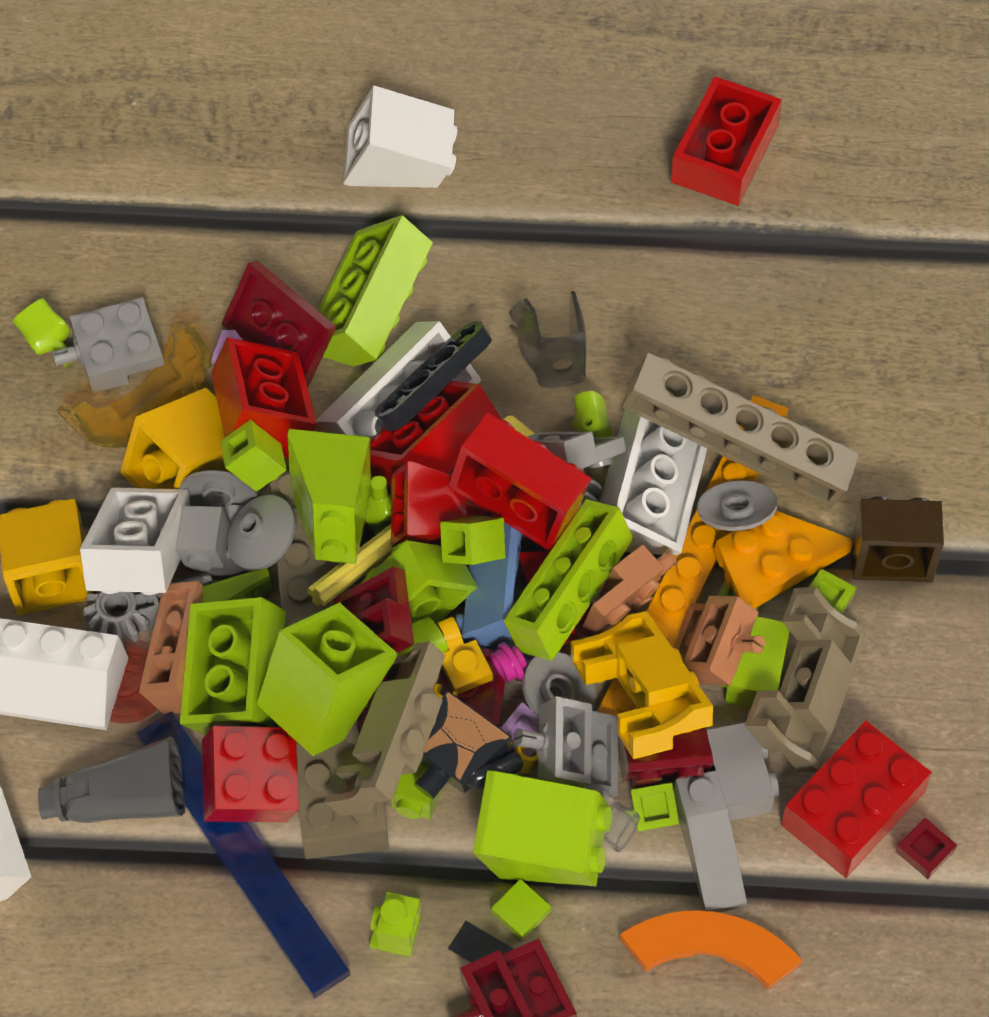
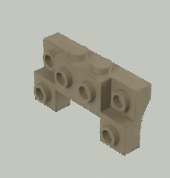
[745,587,866,772]
[324,641,446,816]

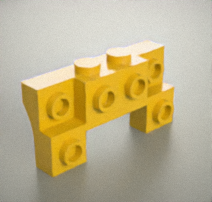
[571,611,713,759]

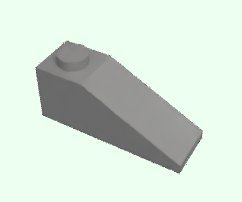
[674,770,747,912]

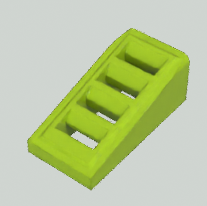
[202,568,273,603]

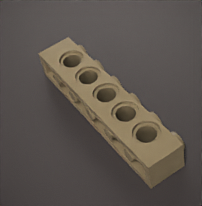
[621,352,859,508]

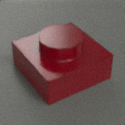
[895,818,957,879]

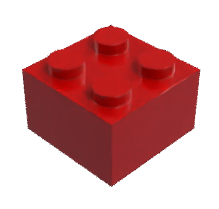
[202,726,299,823]

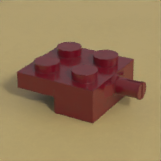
[333,566,414,688]
[452,938,577,1017]

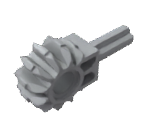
[83,573,214,645]

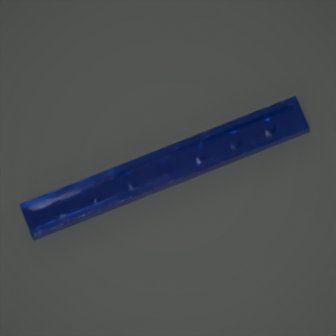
[136,711,350,999]

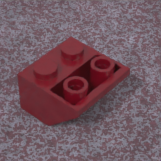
[618,727,714,788]

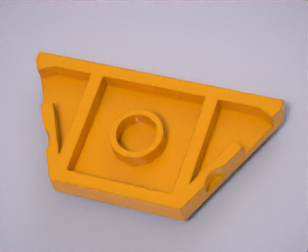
[714,511,854,609]

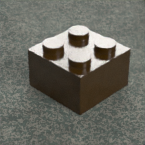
[852,496,944,582]

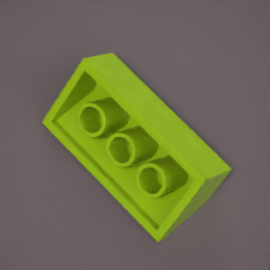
[317,215,433,367]

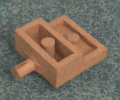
[581,544,677,637]
[674,596,765,686]

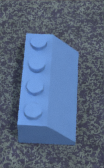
[456,510,522,650]

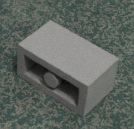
[707,722,779,821]

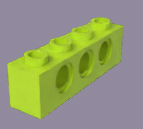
[504,499,633,661]

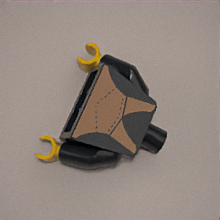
[414,684,538,800]

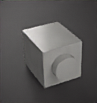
[176,506,230,571]

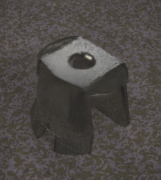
[509,291,587,388]

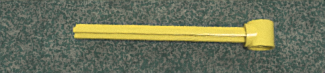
[307,415,536,606]

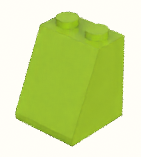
[288,429,371,564]
[257,603,398,757]
[473,771,612,886]

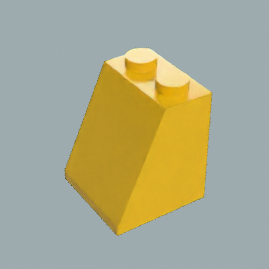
[120,388,233,489]
[0,499,96,616]

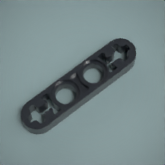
[375,321,492,431]

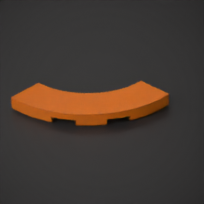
[619,910,802,990]

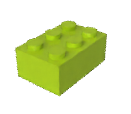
[180,597,286,735]

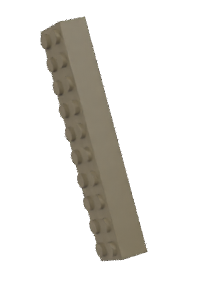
[270,471,389,859]

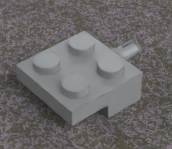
[52,297,164,394]
[528,432,627,472]
[514,696,618,800]

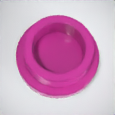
[491,642,527,683]

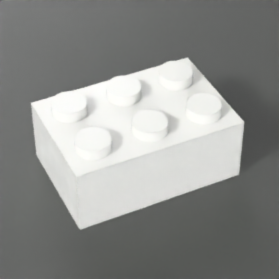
[80,488,190,595]

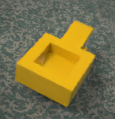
[438,617,493,695]

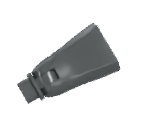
[38,736,185,823]

